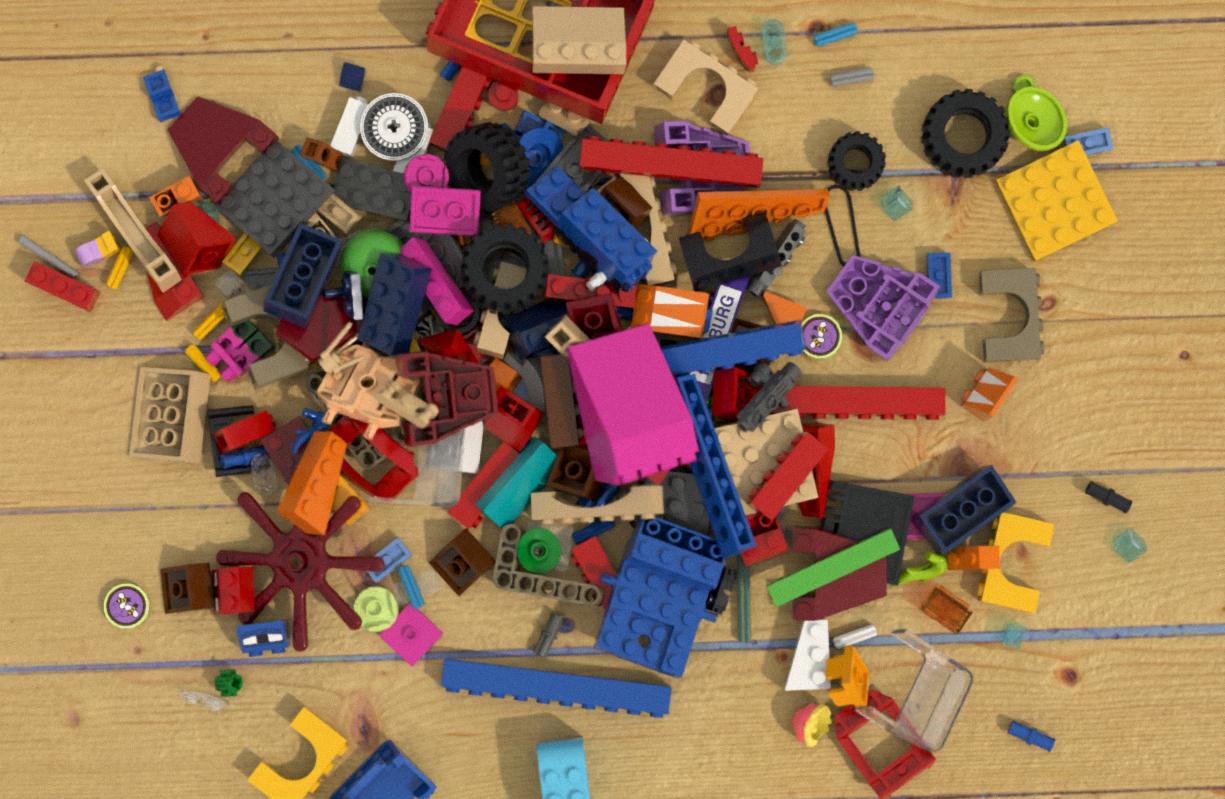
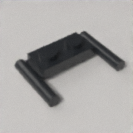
[207,405,261,477]

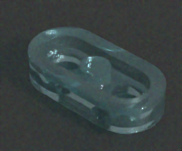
[762,19,787,65]

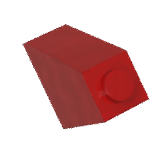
[213,410,276,454]

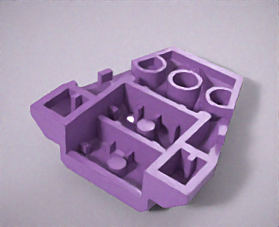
[826,255,940,361]

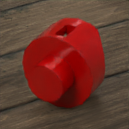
[488,81,519,111]

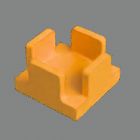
[332,474,371,526]
[825,646,870,710]

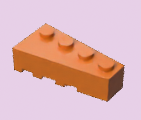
[277,431,347,535]

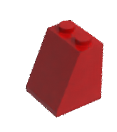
[157,202,236,275]

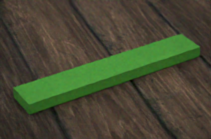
[766,528,900,607]

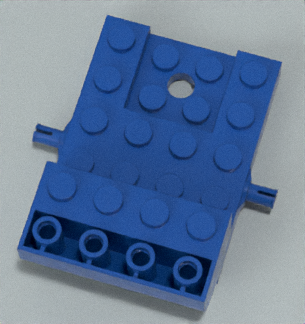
[593,517,726,679]

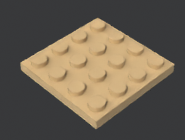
[715,409,818,515]

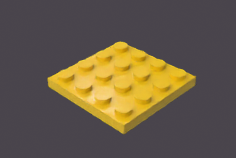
[996,140,1118,261]

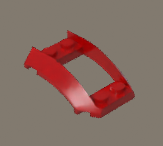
[328,415,419,504]
[834,689,937,799]

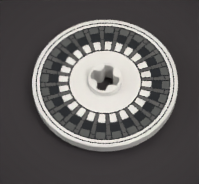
[360,93,428,161]

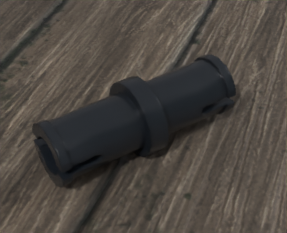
[1085,481,1132,514]

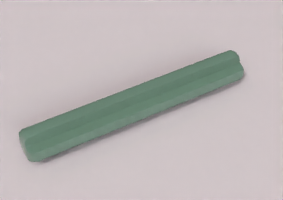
[737,554,751,643]

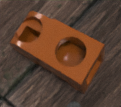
[300,137,344,172]

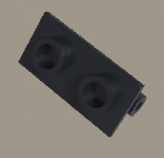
[706,567,736,614]

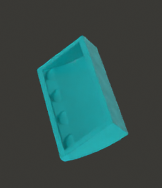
[475,437,557,529]

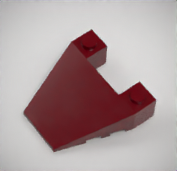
[168,97,279,204]
[275,285,368,362]
[395,351,498,447]
[793,526,887,621]

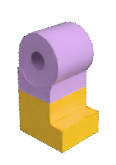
[75,230,121,267]

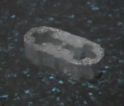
[251,454,277,497]

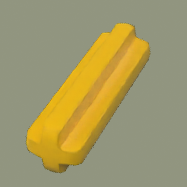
[105,246,134,289]
[193,302,225,341]
[185,344,222,382]

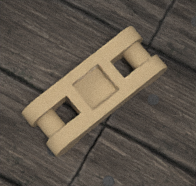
[376,380,439,428]

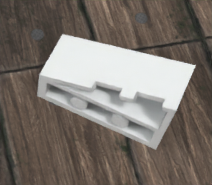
[783,619,831,691]

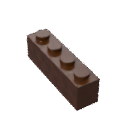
[541,354,583,448]

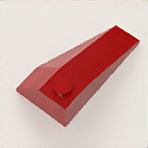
[145,221,205,321]
[799,423,835,518]

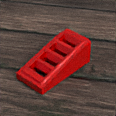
[516,197,556,244]

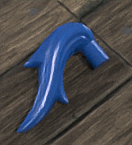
[292,408,328,453]

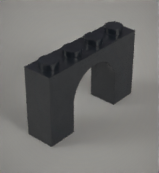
[679,212,782,292]

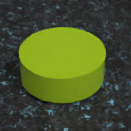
[1012,75,1035,93]

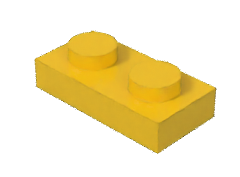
[222,233,263,277]

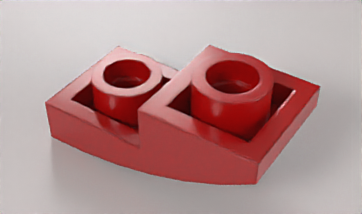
[727,26,758,73]

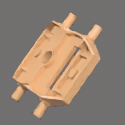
[317,342,421,440]

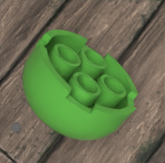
[340,229,404,298]

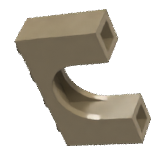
[978,268,1044,363]
[221,285,310,390]

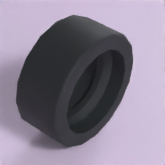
[437,292,480,336]

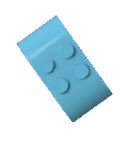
[537,736,591,799]

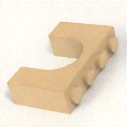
[653,40,759,135]

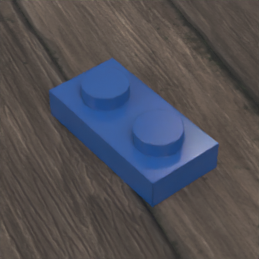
[927,253,952,299]

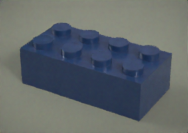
[263,223,342,329]
[357,253,432,356]
[912,465,1017,555]

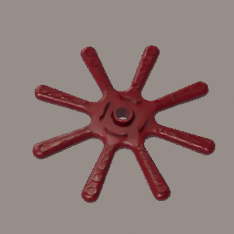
[216,470,385,652]

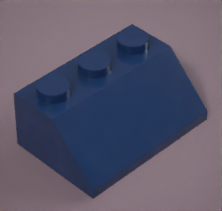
[501,299,570,360]

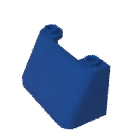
[329,740,437,799]

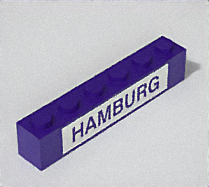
[690,277,749,403]

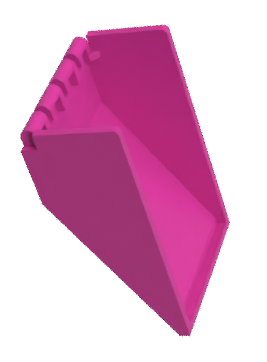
[566,323,699,485]

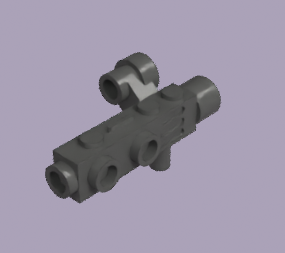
[746,219,806,298]
[736,362,802,432]

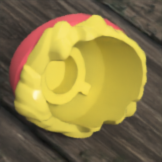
[792,703,832,747]

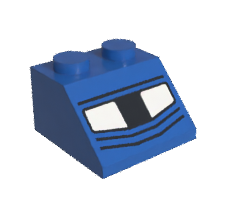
[236,620,291,657]

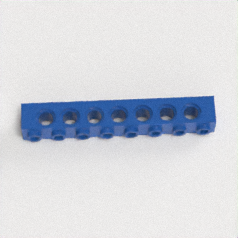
[674,374,756,558]

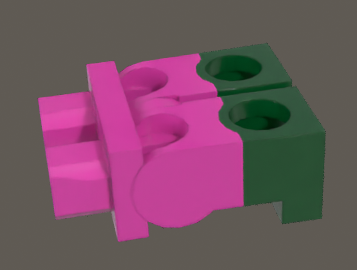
[205,320,276,382]

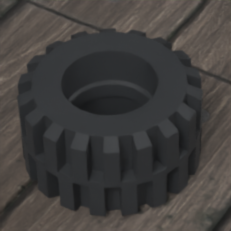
[827,131,886,191]

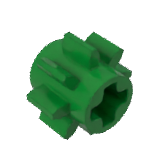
[214,669,243,697]

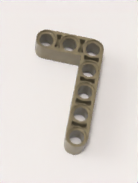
[306,371,409,469]
[493,524,605,606]

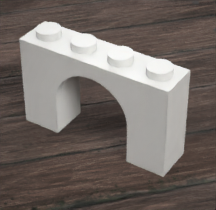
[330,96,434,173]

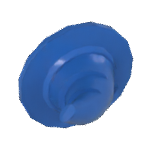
[501,123,564,187]

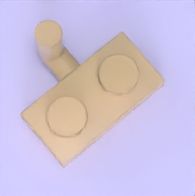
[539,102,589,136]

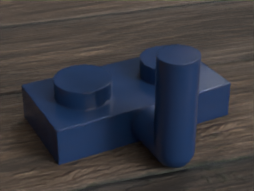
[323,271,363,320]

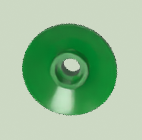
[517,528,561,574]

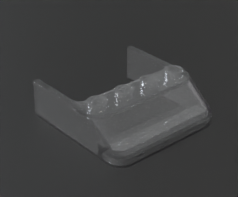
[367,410,465,508]
[855,629,973,751]

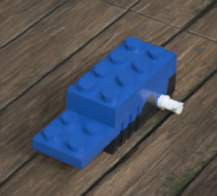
[524,165,657,295]

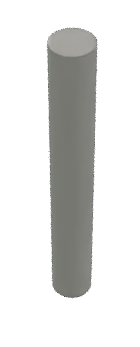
[18,235,79,280]

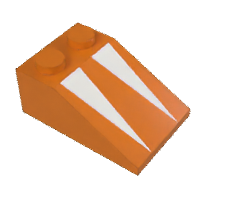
[631,284,709,339]
[961,367,1018,421]

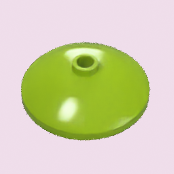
[1006,87,1067,151]

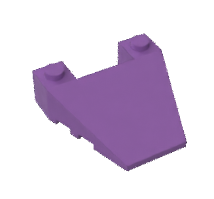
[654,121,750,216]

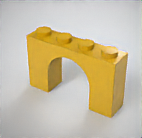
[976,512,1055,613]
[248,706,349,799]

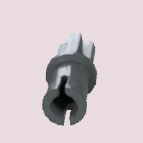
[534,612,565,658]

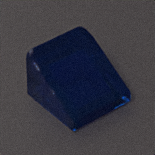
[339,62,367,92]

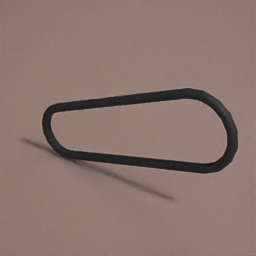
[825,185,860,266]

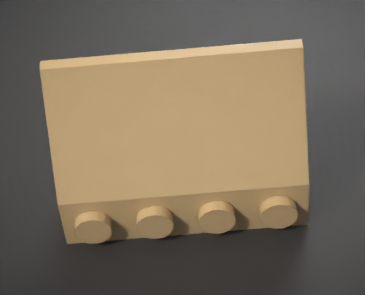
[532,6,626,74]
[129,367,211,464]

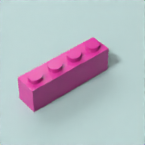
[400,237,474,325]

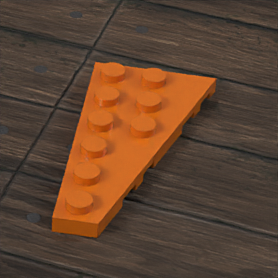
[687,189,830,242]

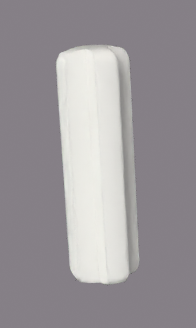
[833,624,877,649]

